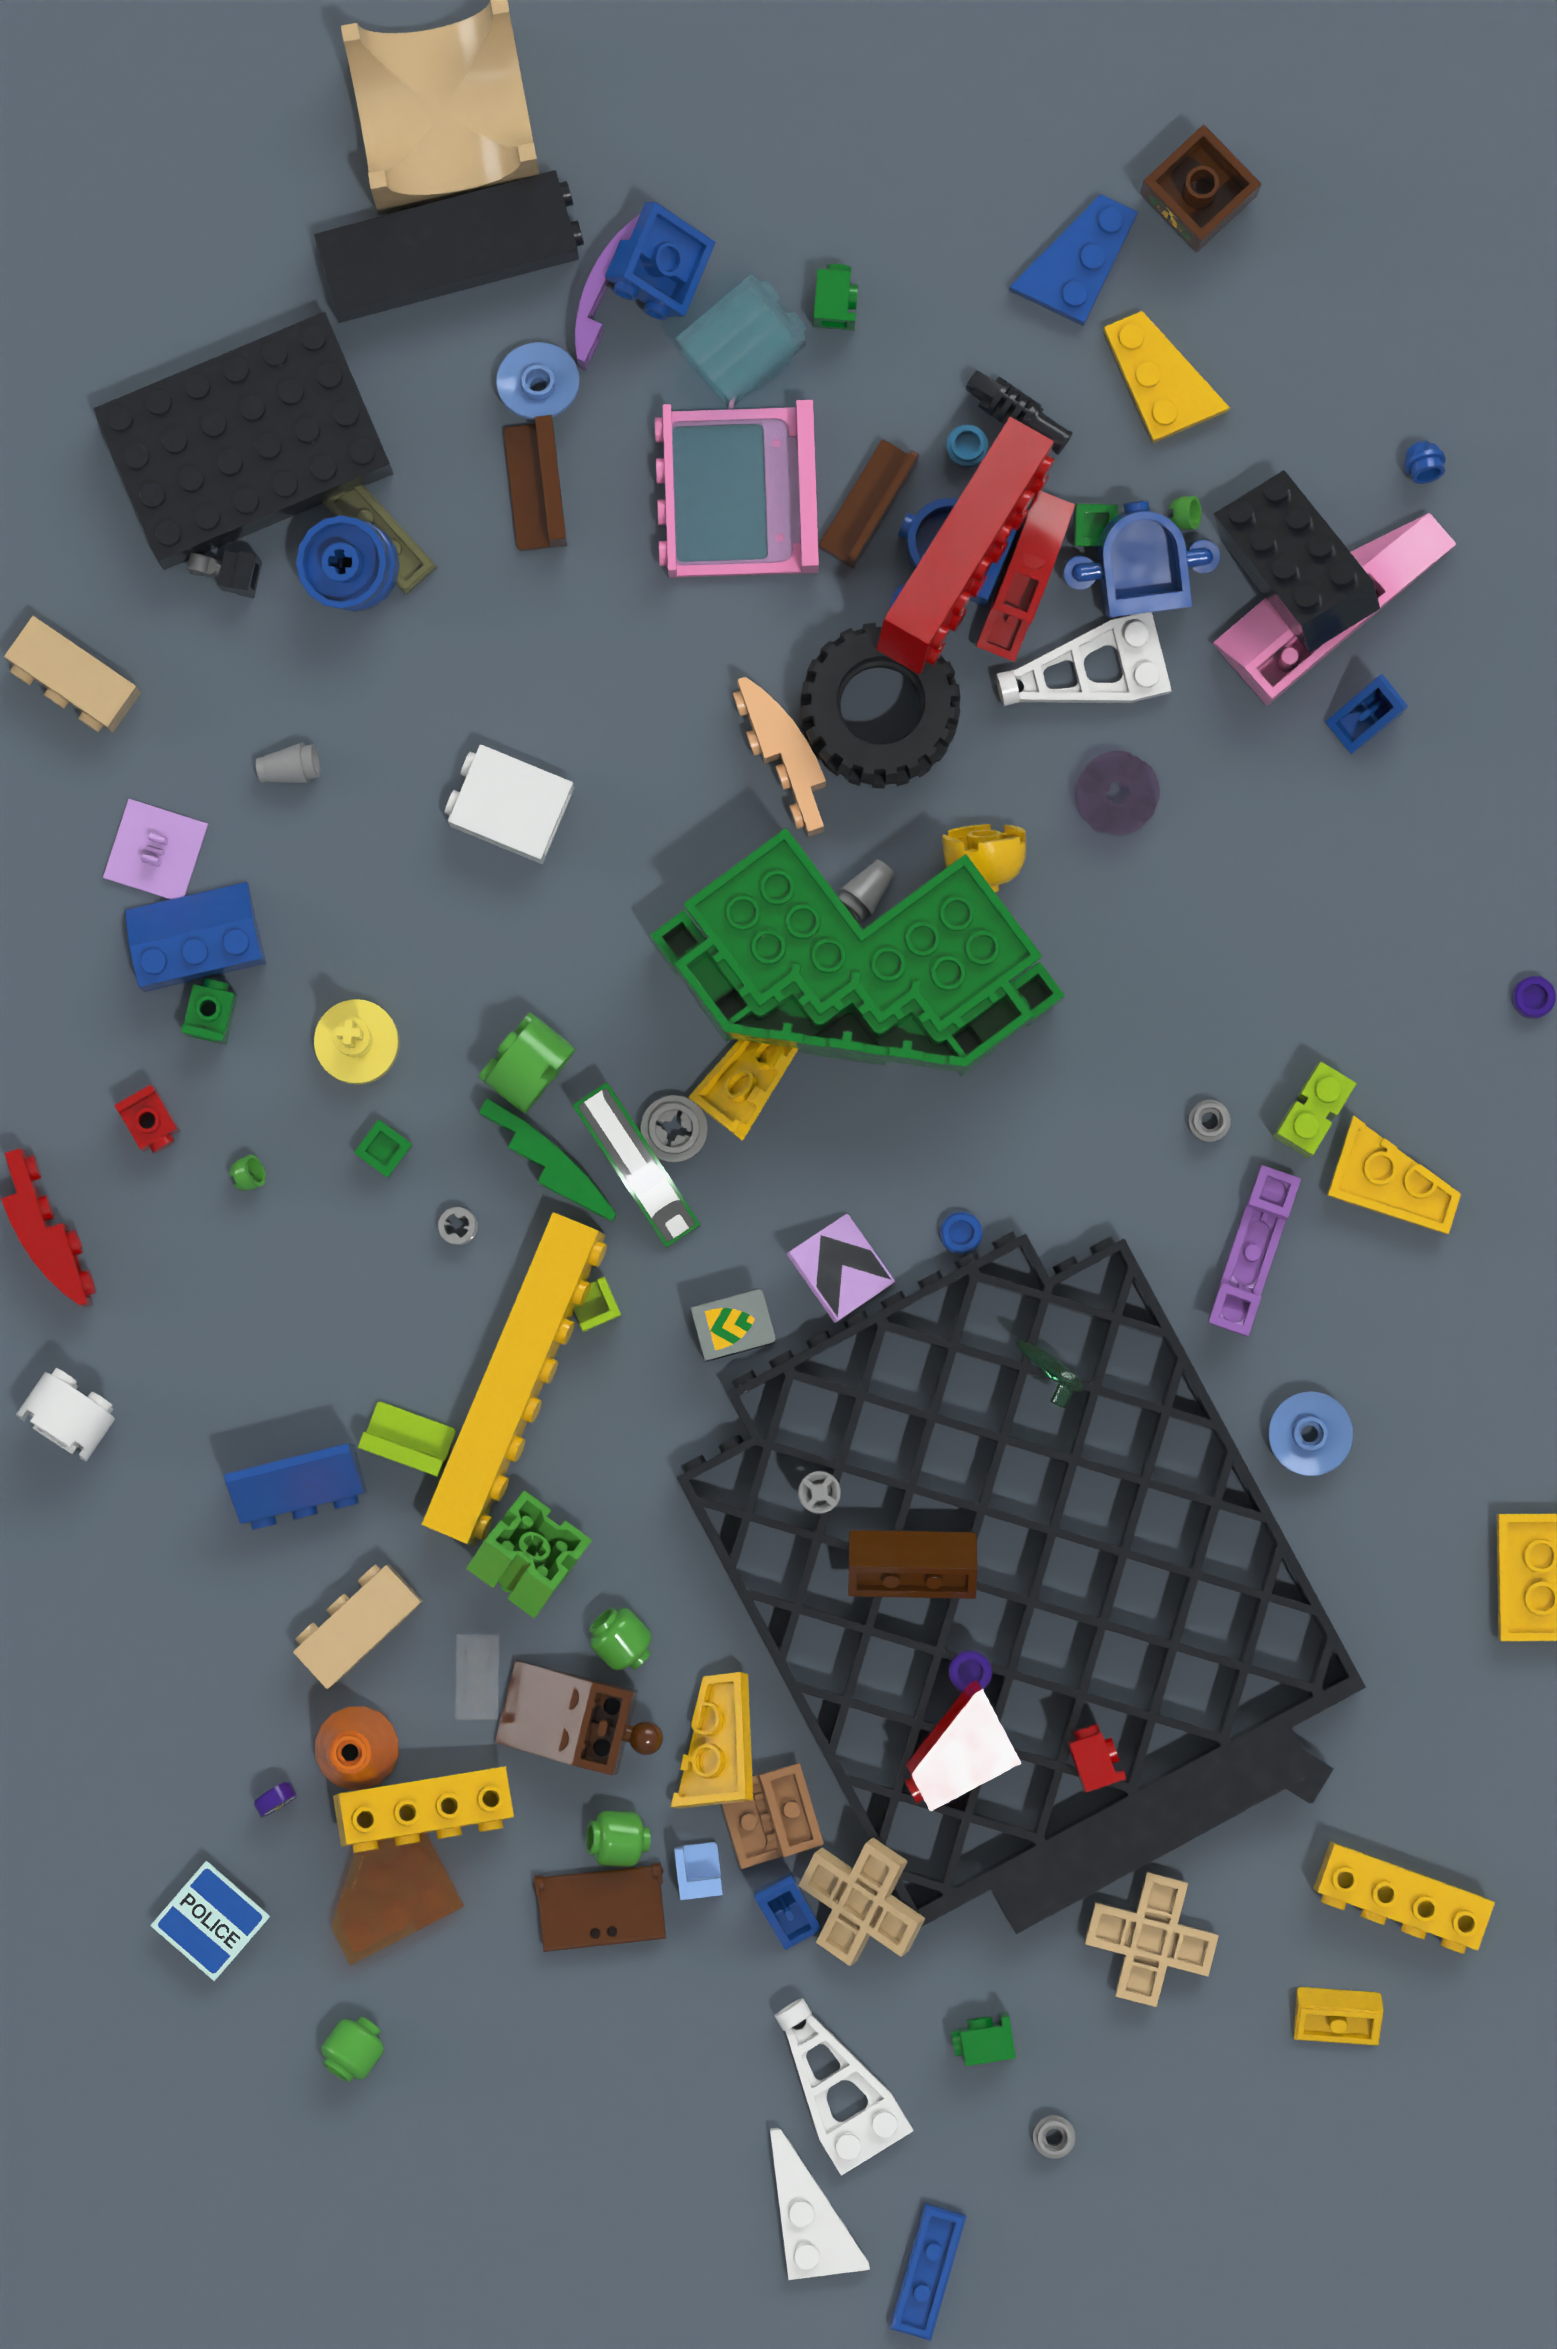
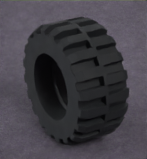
[800,622,961,789]

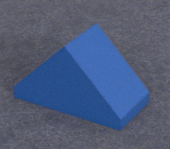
[1325,674,1408,754]
[754,1871,822,1950]

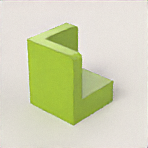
[574,1276,622,1332]

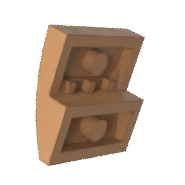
[720,1763,824,1869]

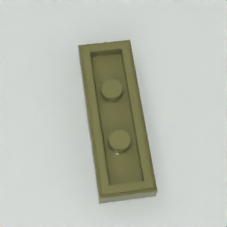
[323,485,437,595]

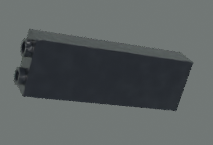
[314,170,584,323]

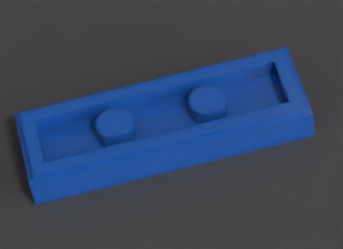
[890,2203,966,2341]

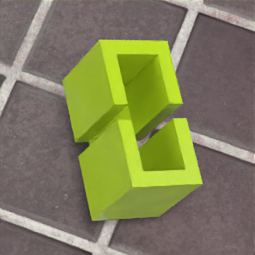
[1272,1062,1357,1158]

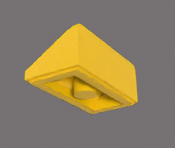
[1294,1987,1384,2046]

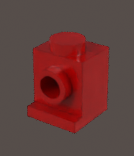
[114,1084,180,1153]
[1067,1724,1126,1793]

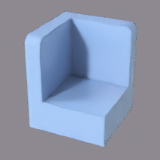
[674,1842,723,1900]

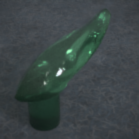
[1016,1340,1084,1408]

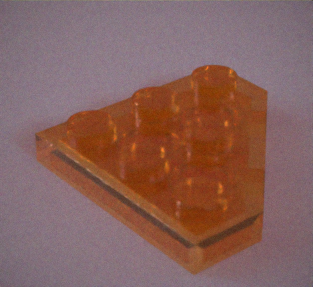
[331,1833,464,1966]

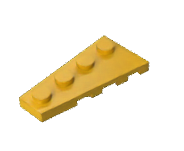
[688,1040,798,1141]

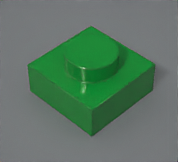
[1072,504,1118,547]
[354,1119,413,1179]

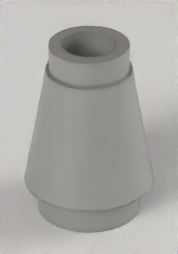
[256,742,320,783]
[839,859,895,922]

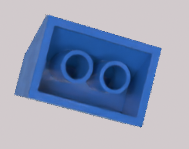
[125,882,267,992]
[224,1443,367,1530]

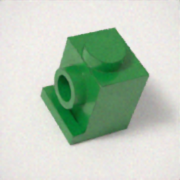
[813,264,858,331]
[181,979,237,1045]
[951,2012,1016,2066]

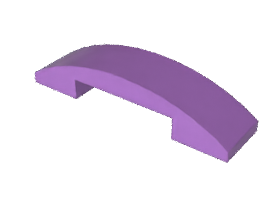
[575,215,640,371]
[1208,1165,1301,1337]

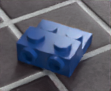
[605,201,716,320]

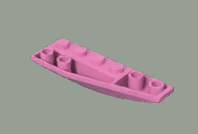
[1213,513,1456,706]

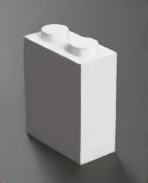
[444,744,575,865]

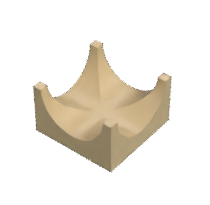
[341,0,539,214]

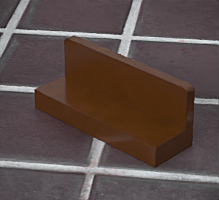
[504,415,567,551]
[818,439,919,569]
[848,1530,978,1599]

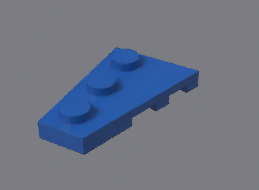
[1009,194,1138,326]

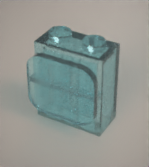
[675,274,807,410]

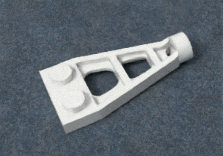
[995,612,1172,706]
[774,1998,914,2176]

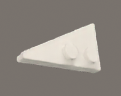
[770,2128,870,2280]

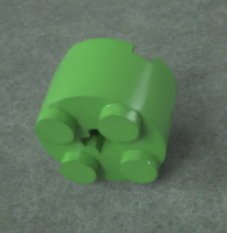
[478,1012,576,1113]

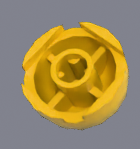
[942,824,1027,892]

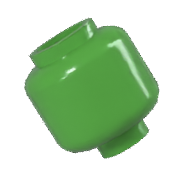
[589,1607,652,1670]
[586,1810,651,1867]
[321,2016,384,2083]

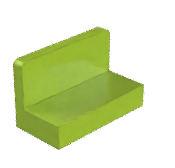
[358,1402,456,1477]

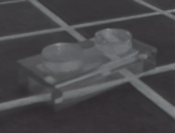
[455,1634,500,1720]

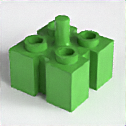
[466,1490,592,1619]

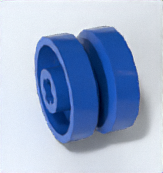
[296,516,400,612]

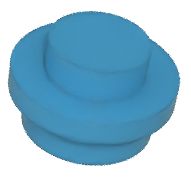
[946,425,988,467]

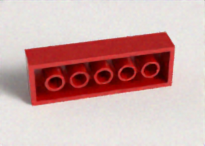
[876,417,1055,675]

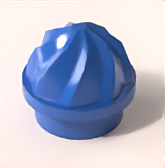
[1404,441,1446,484]

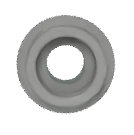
[1188,1100,1231,1142]
[1033,2115,1075,2159]

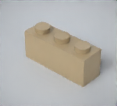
[4,616,141,733]
[293,1564,423,1689]

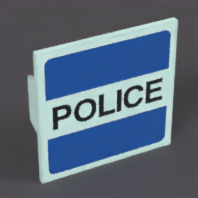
[150,1860,270,1981]

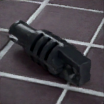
[966,370,1073,455]

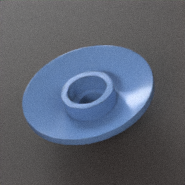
[496,342,580,420]
[1268,1392,1353,1476]

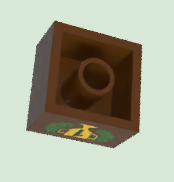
[1140,124,1261,252]

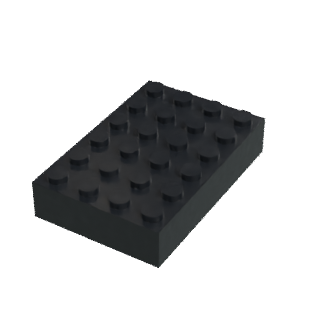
[93,312,393,570]

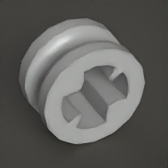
[438,1207,478,1245]

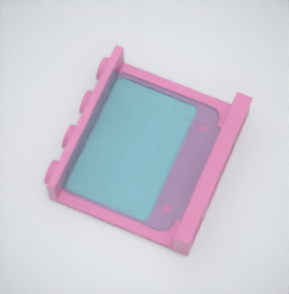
[655,400,819,578]

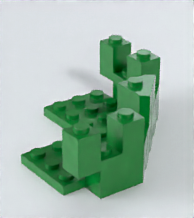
[650,828,1065,1076]

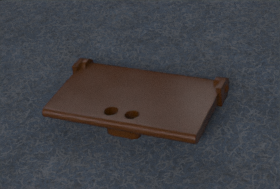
[533,1862,666,1952]

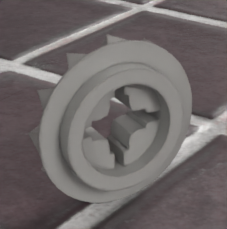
[641,1095,708,1162]

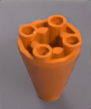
[315,1706,399,1790]

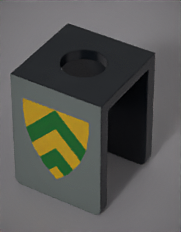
[691,1289,776,1362]

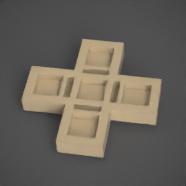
[798,1837,925,1966]
[1084,1871,1219,2007]

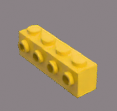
[333,1766,514,1853]
[1313,1841,1495,1954]

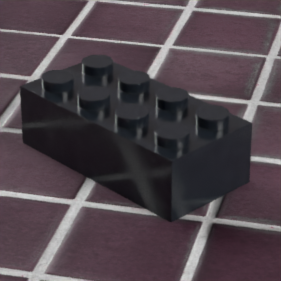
[1214,470,1380,653]

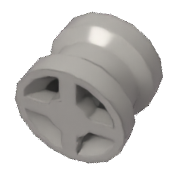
[798,1471,841,1514]

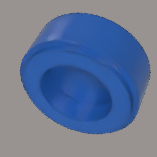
[940,1212,983,1255]

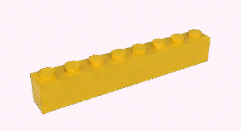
[421,1212,607,1546]

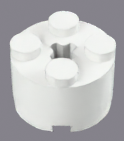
[16,1368,115,1462]

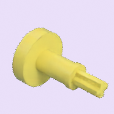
[314,999,399,1085]

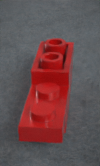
[975,491,1075,662]
[1,1148,96,1307]

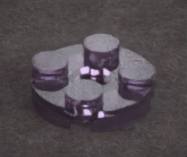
[1075,751,1160,836]

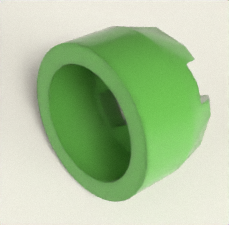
[1168,496,1202,530]
[229,1155,266,1191]

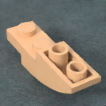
[732,677,826,837]

